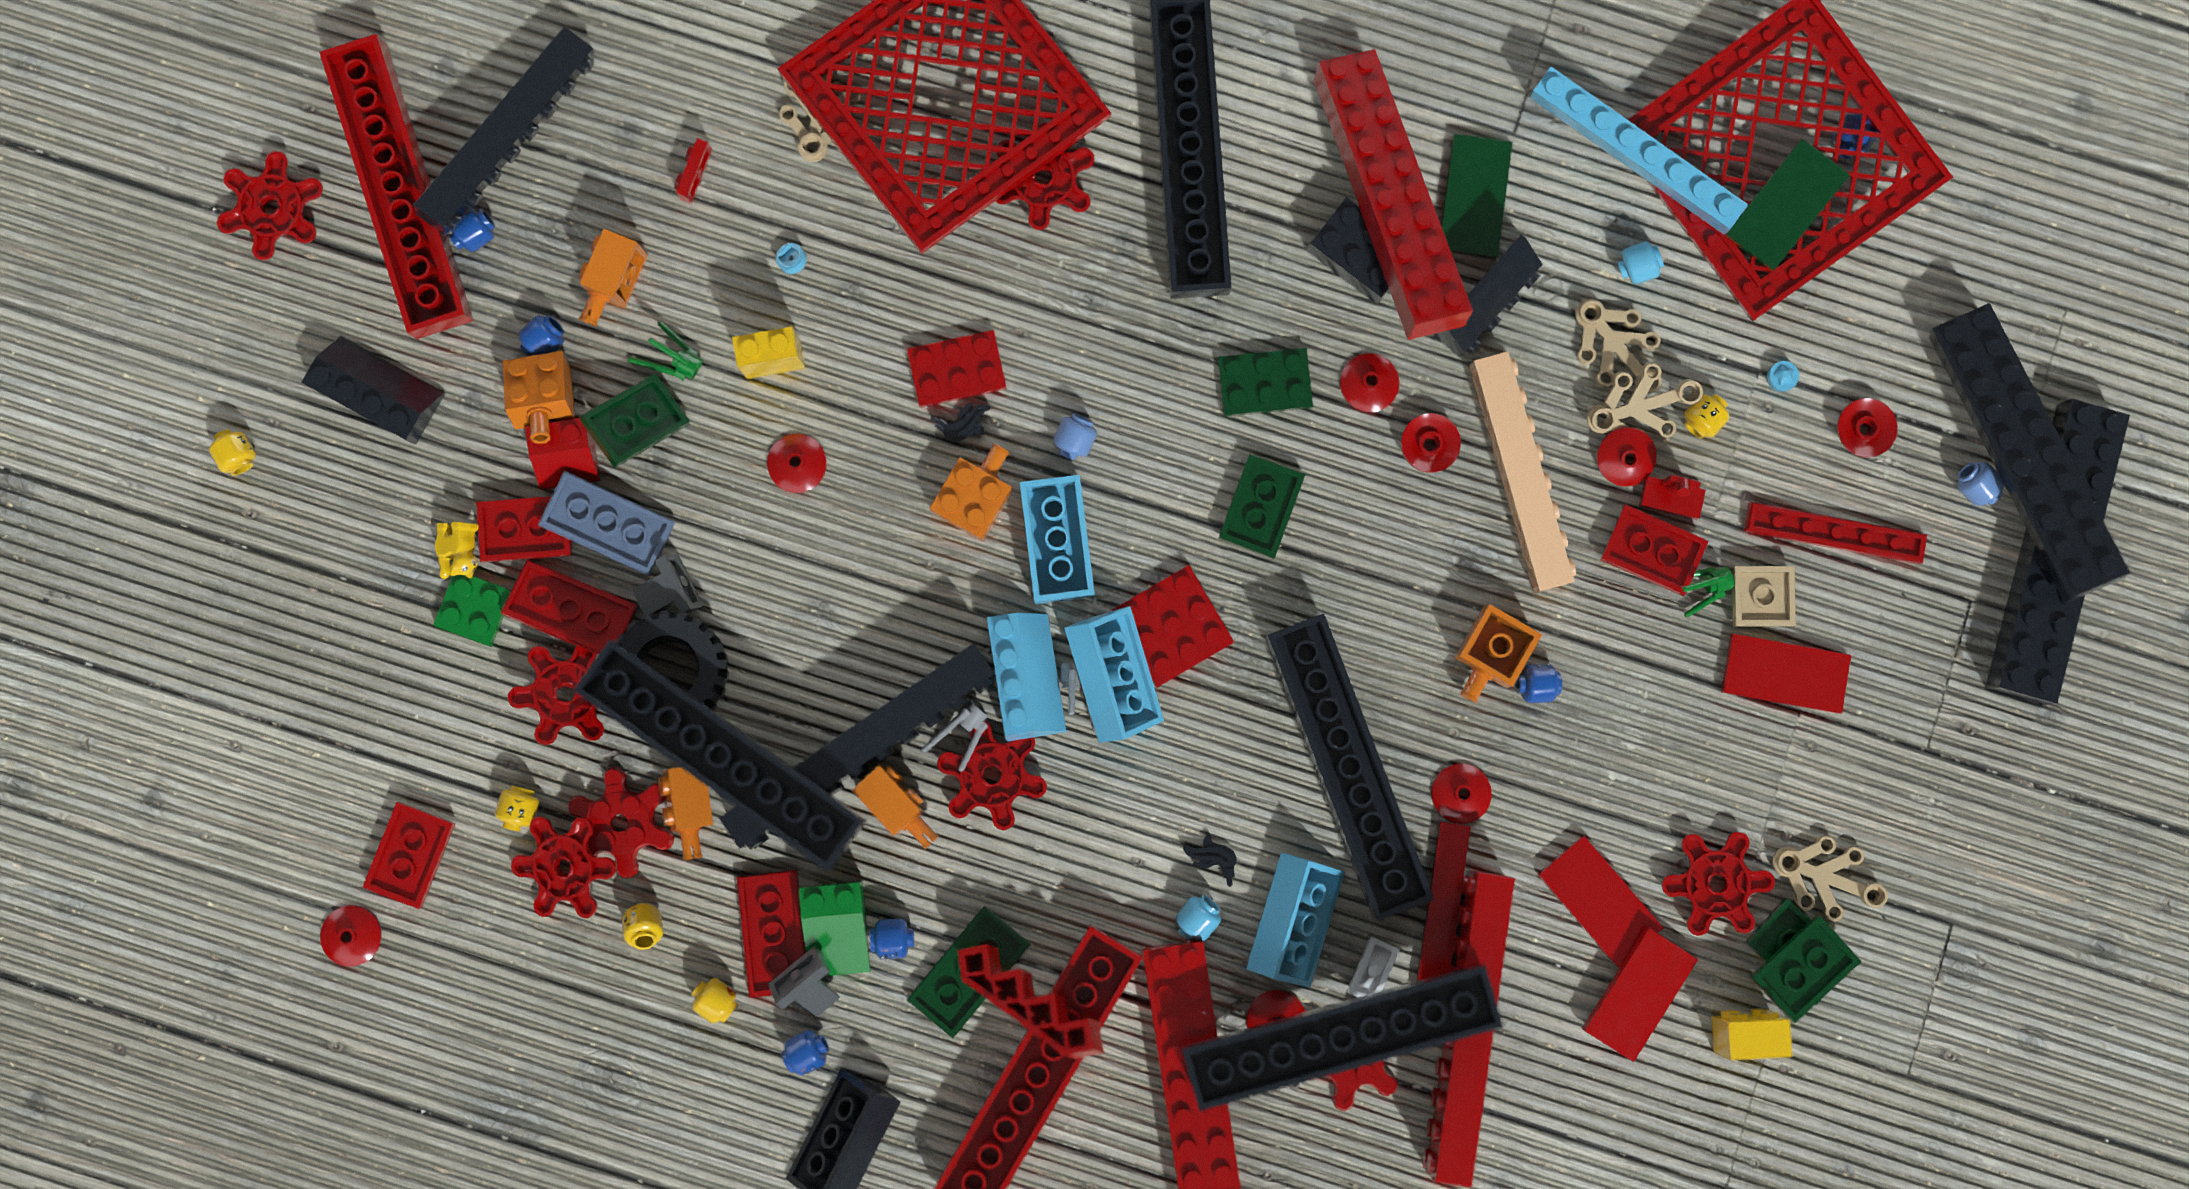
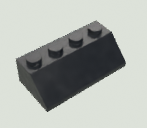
[1433,234,1543,358]
[301,336,446,445]
[786,1068,901,1189]

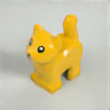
[435,522,479,579]

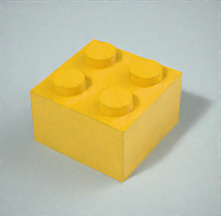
[1711,1008,1792,1060]

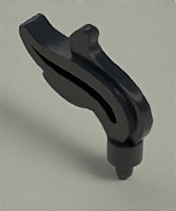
[930,403,991,442]
[1183,835,1237,887]

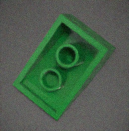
[799,881,871,976]

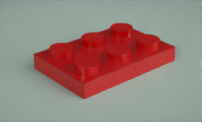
[907,330,1007,408]
[476,496,573,563]
[1600,504,1709,596]
[362,802,456,909]

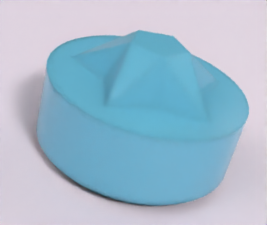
[775,243,807,274]
[1767,361,1799,392]

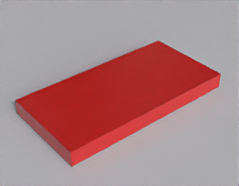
[500,559,638,655]
[1721,633,1851,714]
[1537,836,1664,968]
[737,869,806,998]
[1581,926,1698,1062]

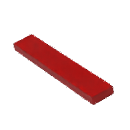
[1744,502,1928,564]
[1416,821,1471,981]

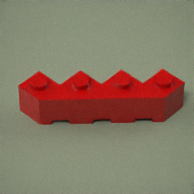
[958,944,1104,1059]

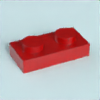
[674,138,712,204]

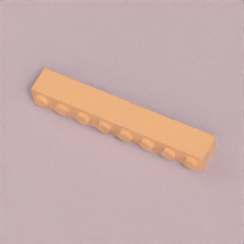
[1469,351,1576,593]

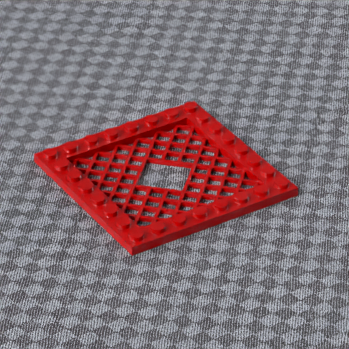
[777,0,1111,255]
[1628,0,1954,322]

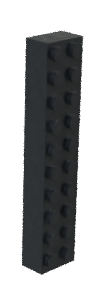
[1149,0,1232,299]
[1929,303,2131,603]
[1985,399,2130,705]
[1265,614,1434,921]
[573,640,867,872]
[719,643,996,850]
[1182,963,1504,1111]

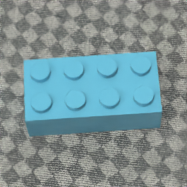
[1020,475,1095,604]

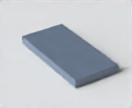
[538,470,675,577]

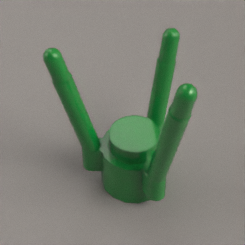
[628,321,703,381]
[1682,566,1734,618]

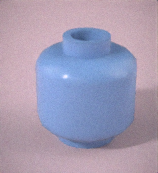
[1053,413,1097,460]
[1957,462,2004,506]

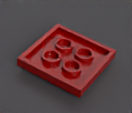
[1111,565,1234,688]

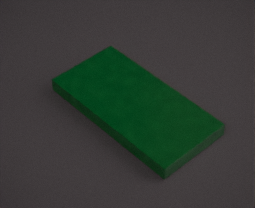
[1441,134,1513,259]
[1725,139,1850,271]
[907,905,1031,1039]

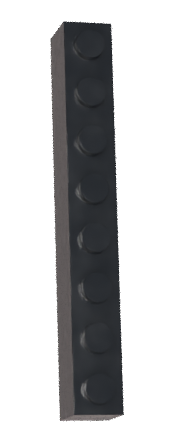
[413,26,595,236]

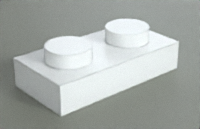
[1347,936,1400,997]

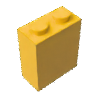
[732,326,806,379]

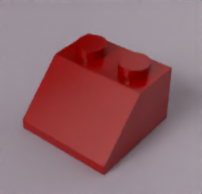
[525,418,600,490]

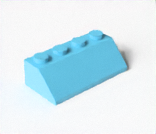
[1064,606,1164,743]
[987,613,1066,742]
[1246,852,1345,988]

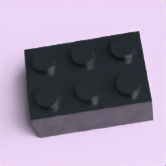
[1307,197,1389,305]

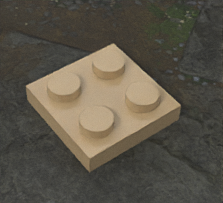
[1731,566,1796,627]

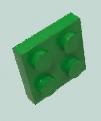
[433,575,511,647]

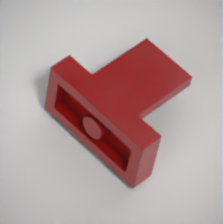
[1639,475,1706,520]

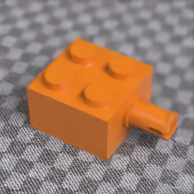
[579,228,648,327]
[503,351,575,444]
[929,443,1013,542]
[1454,604,1542,703]
[852,765,939,850]
[658,767,713,861]

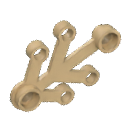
[779,70,861,162]
[1575,299,1662,394]
[1587,362,1703,438]
[1772,836,1888,922]

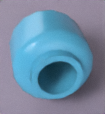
[1617,241,1664,284]
[1176,895,1221,941]

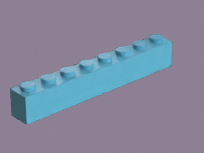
[1530,66,1748,234]

